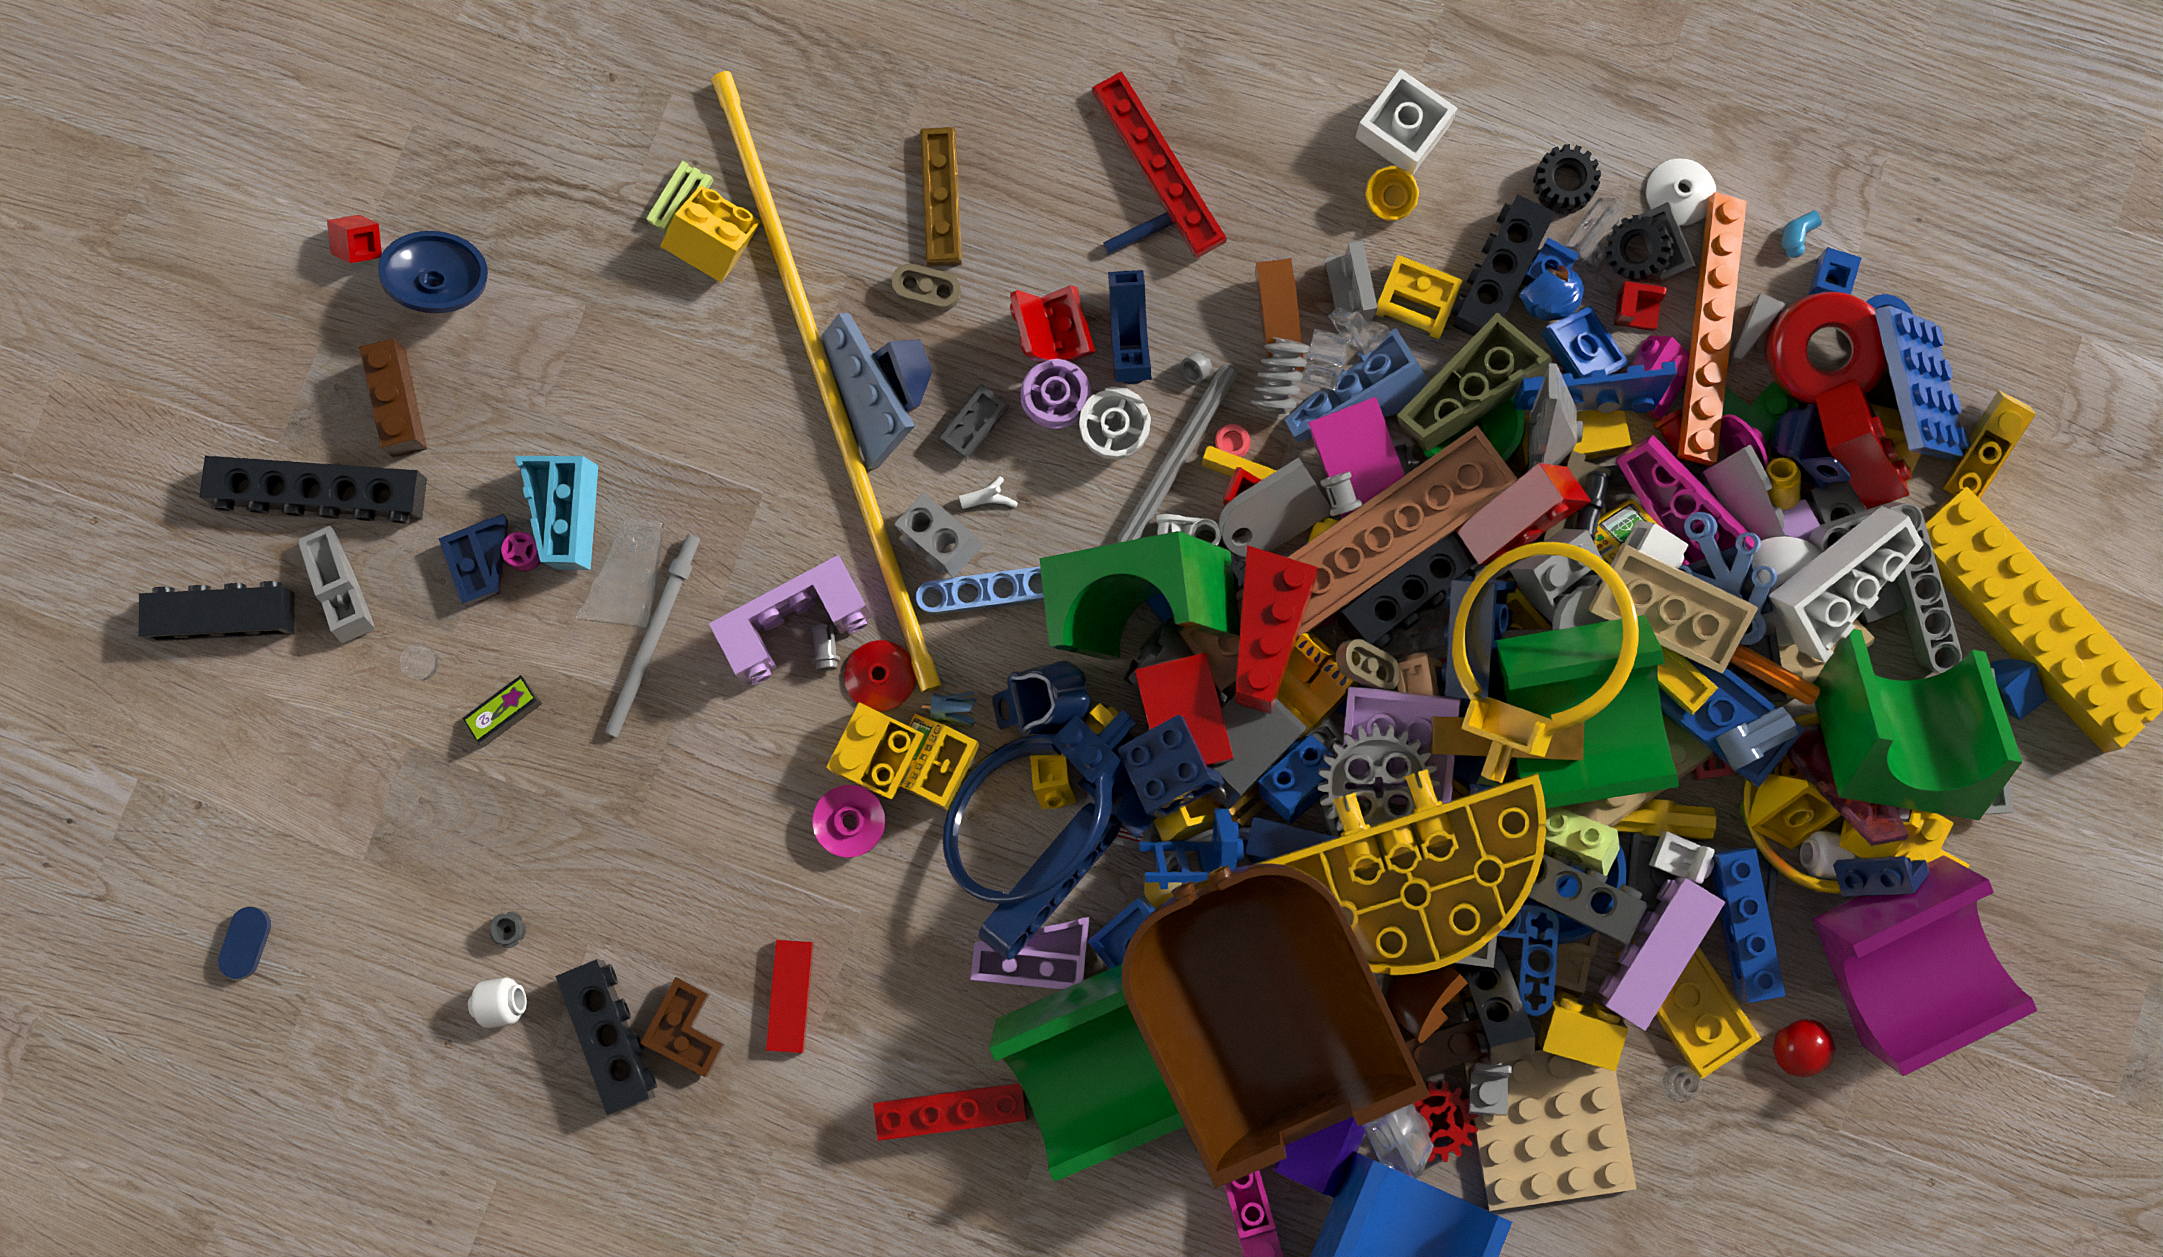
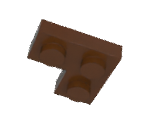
[640,977,724,1077]

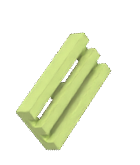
[646,161,714,232]

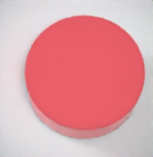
[1214,424,1250,458]

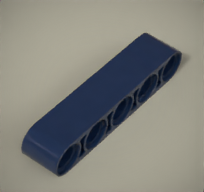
[978,803,1121,960]

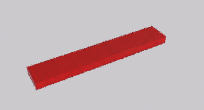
[1092,71,1227,259]

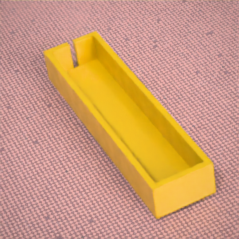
[1924,486,2163,753]

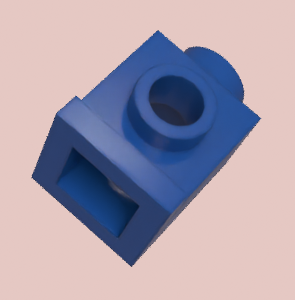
[1522,237,1579,285]
[1808,247,1862,295]

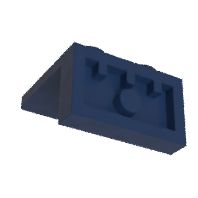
[1118,715,1225,819]

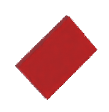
[1135,652,1234,767]

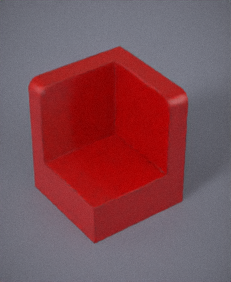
[327,215,382,263]
[1614,281,1667,331]

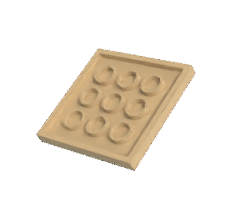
[1463,1049,1636,1211]

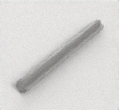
[1117,365,1237,543]

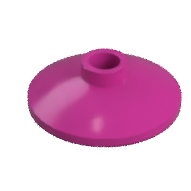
[1719,414,1768,470]
[812,785,885,858]

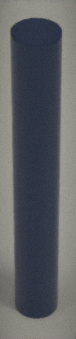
[1103,212,1174,255]

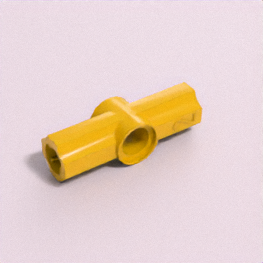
[1612,799,1716,840]

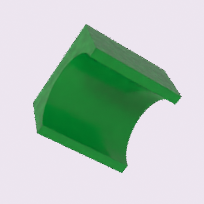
[1039,531,1240,660]
[1496,615,1679,809]
[1813,629,2022,820]
[989,964,1185,1182]

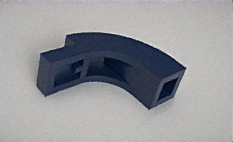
[1108,270,1152,384]

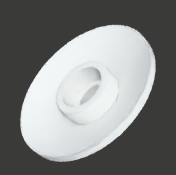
[1646,159,1716,226]

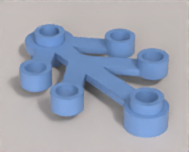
[1678,512,1777,645]

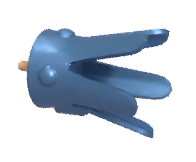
[922,691,977,728]

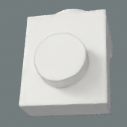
[1649,831,1715,884]

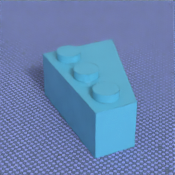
[515,456,598,570]

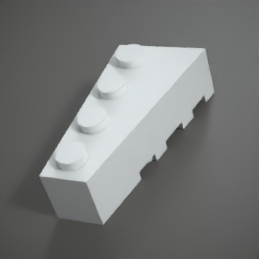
[1768,506,1924,663]

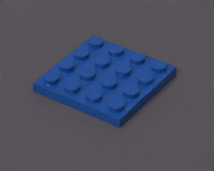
[1874,305,1970,462]

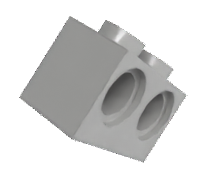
[895,492,982,578]

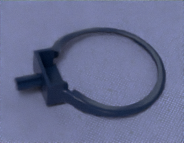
[943,710,1137,904]

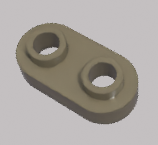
[891,264,961,310]
[1336,639,1400,690]

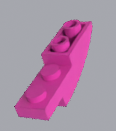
[1224,1170,1284,1257]

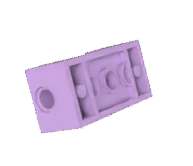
[709,555,872,685]

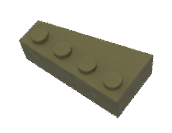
[1397,313,1552,452]

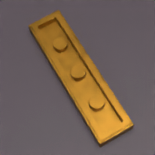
[920,127,962,266]
[1431,716,1584,760]

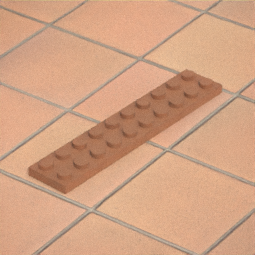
[1179,426,1518,693]

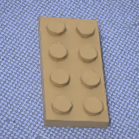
[1588,543,1758,674]

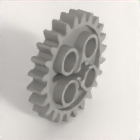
[1317,723,1440,831]

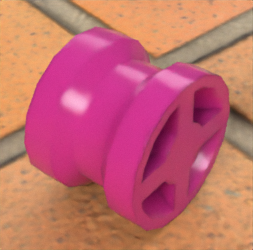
[501,532,541,572]

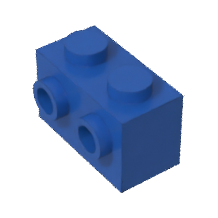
[1258,734,1335,825]

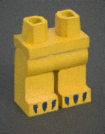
[1277,633,1359,742]

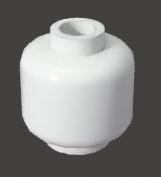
[1800,831,1859,880]
[468,977,527,1029]

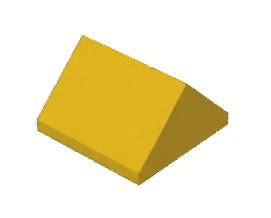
[1747,774,1849,849]

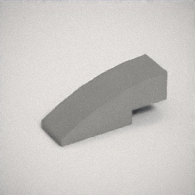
[298,525,375,644]

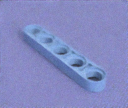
[916,567,1044,615]

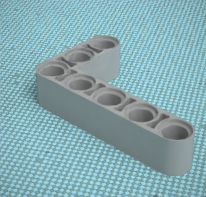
[1809,502,1962,673]

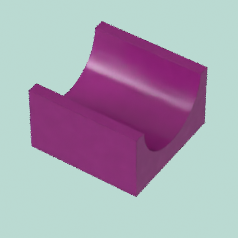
[1812,855,2037,1076]

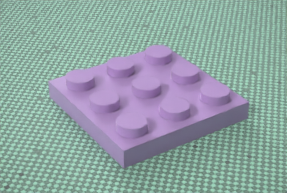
[1343,686,1461,805]

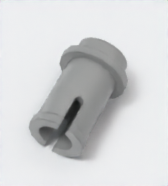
[812,624,841,672]

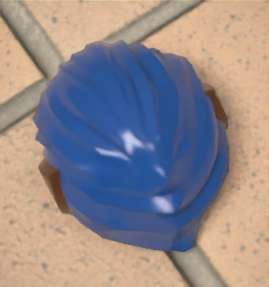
[1519,265,1584,322]

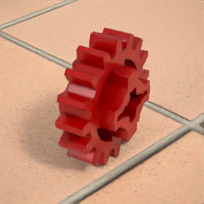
[1396,1080,1478,1162]

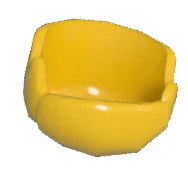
[1365,166,1419,221]

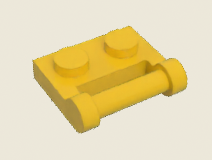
[1375,254,1463,340]

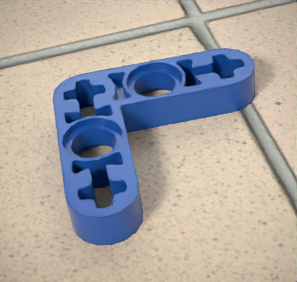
[1497,904,1560,1016]

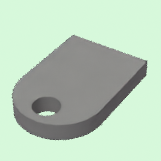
[1219,457,1332,557]

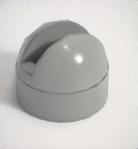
[1180,352,1212,383]

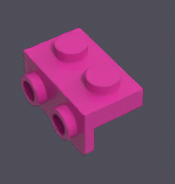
[1623,335,1690,419]

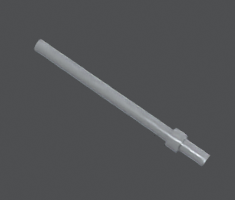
[604,534,701,738]

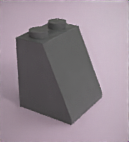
[1209,695,1307,809]

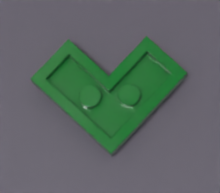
[1722,381,1800,443]

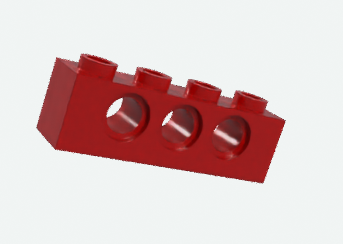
[873,1083,1027,1141]

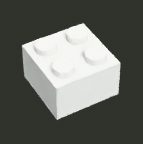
[1355,69,1458,176]

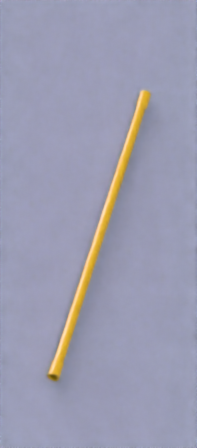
[711,71,942,693]

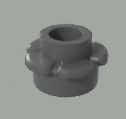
[490,912,526,948]

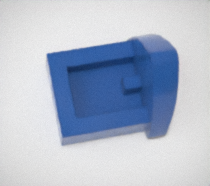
[1991,659,2048,720]

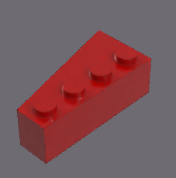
[1236,545,1318,714]

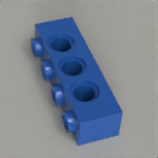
[1711,847,1785,1003]

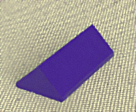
[1273,1117,1370,1198]

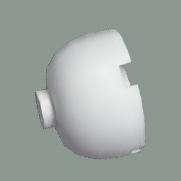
[1079,387,1151,460]

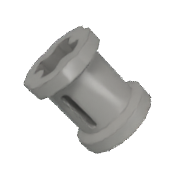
[1320,471,1362,516]

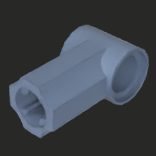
[1715,706,1798,771]

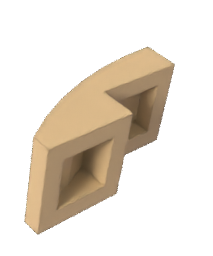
[1545,932,1599,997]

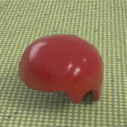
[1773,1019,1836,1078]

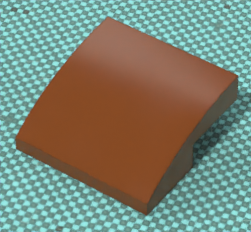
[1386,965,1468,1044]

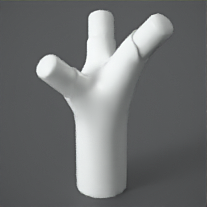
[959,476,1018,509]

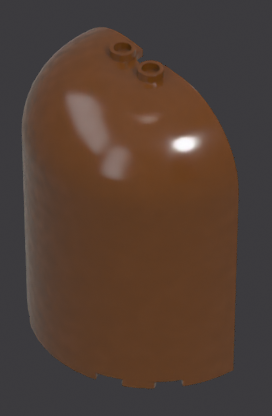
[1122,863,1430,1189]

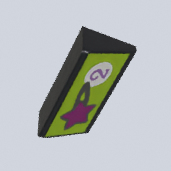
[462,675,543,747]

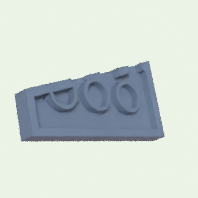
[821,313,915,469]

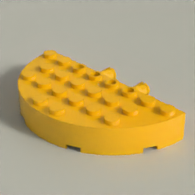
[1256,769,1546,975]

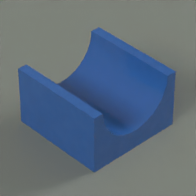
[1310,1151,1512,1257]

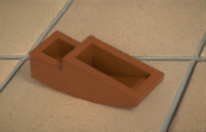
[1255,258,1304,372]

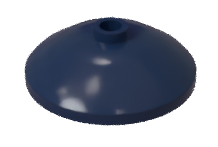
[378,231,488,314]

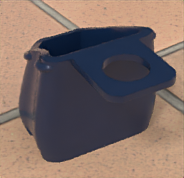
[1771,404,1851,490]
[992,660,1091,736]

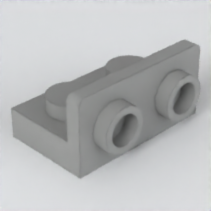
[1325,241,1377,326]

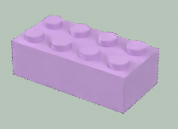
[1598,877,1725,1031]

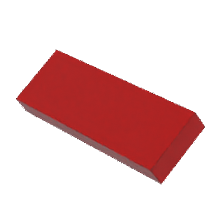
[766,940,814,1053]

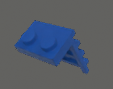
[1139,808,1243,889]

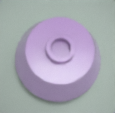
[1020,359,1092,429]

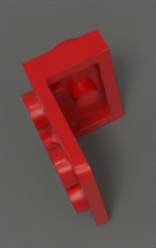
[1010,285,1095,362]

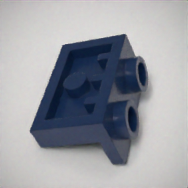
[1833,856,1929,897]

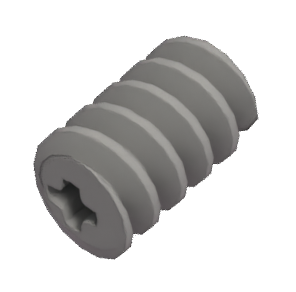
[1251,337,1310,415]

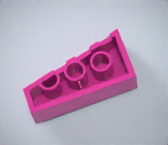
[1616,435,1754,565]

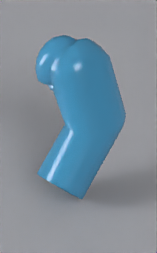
[1781,210,1822,258]

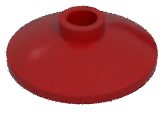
[844,640,916,712]

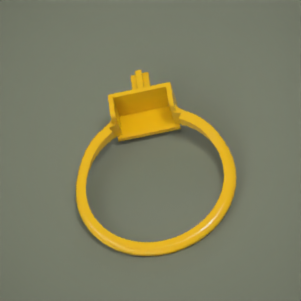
[1452,542,1639,783]
[1744,712,1970,894]

